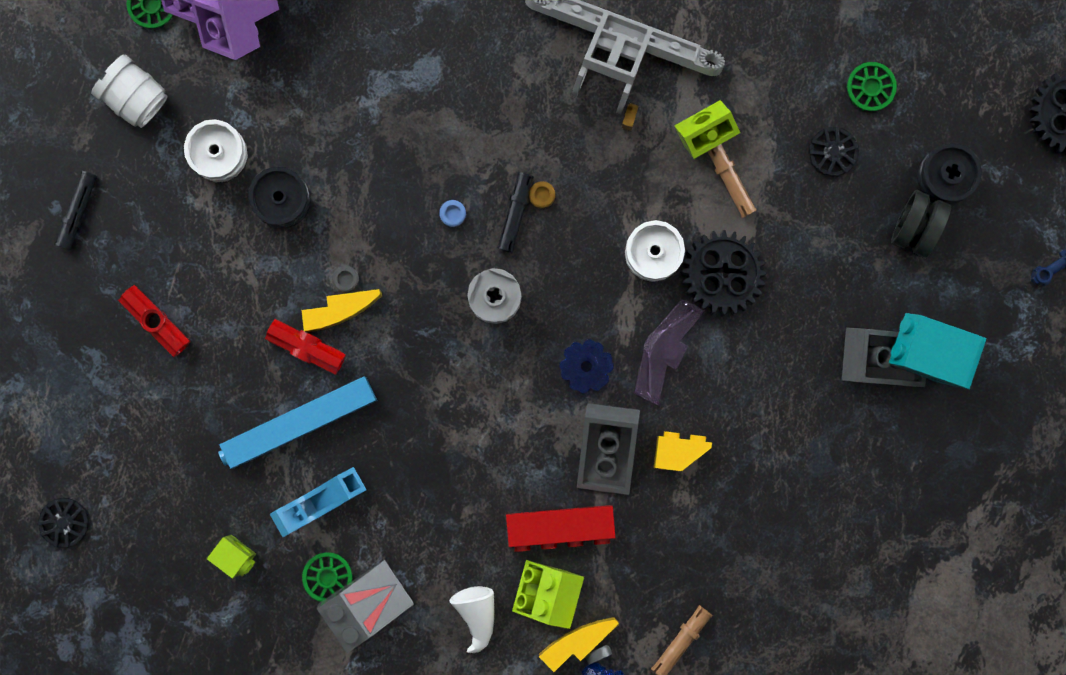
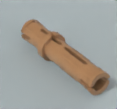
[707,144,757,218]
[651,605,713,675]

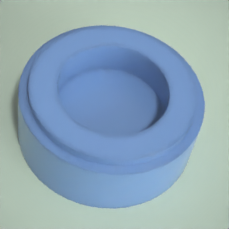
[440,200,466,227]

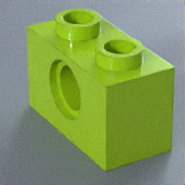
[674,100,740,159]
[207,535,256,579]

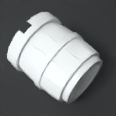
[91,54,168,128]

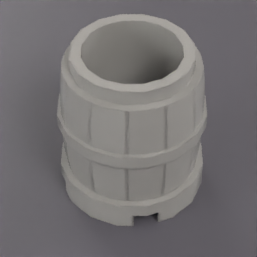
[467,268,522,324]

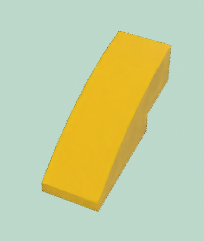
[301,289,382,333]
[539,617,619,672]

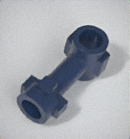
[1031,249,1066,286]

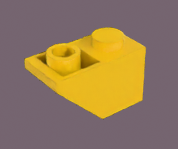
[654,431,712,471]

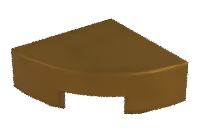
[622,103,639,131]

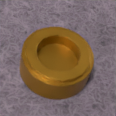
[529,181,555,209]

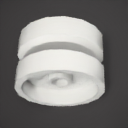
[184,120,248,182]
[625,220,685,282]

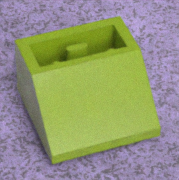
[512,560,584,629]

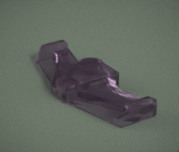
[634,300,705,405]

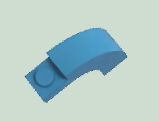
[270,467,366,537]

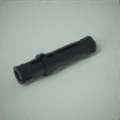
[54,171,98,250]
[497,172,534,253]

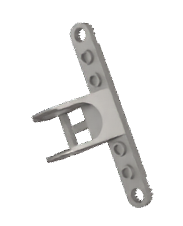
[525,0,725,114]

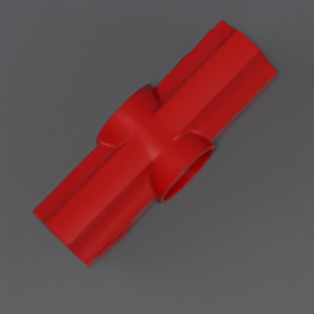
[118,285,191,357]
[265,319,346,375]

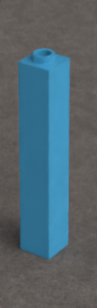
[218,376,378,469]

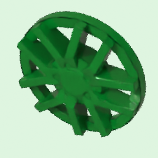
[127,0,173,29]
[846,62,897,111]
[302,552,352,602]

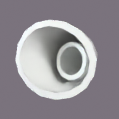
[449,586,494,653]

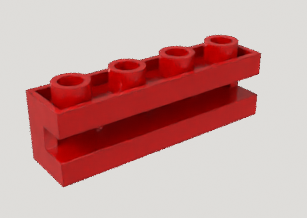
[506,505,615,551]

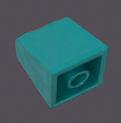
[889,313,987,389]

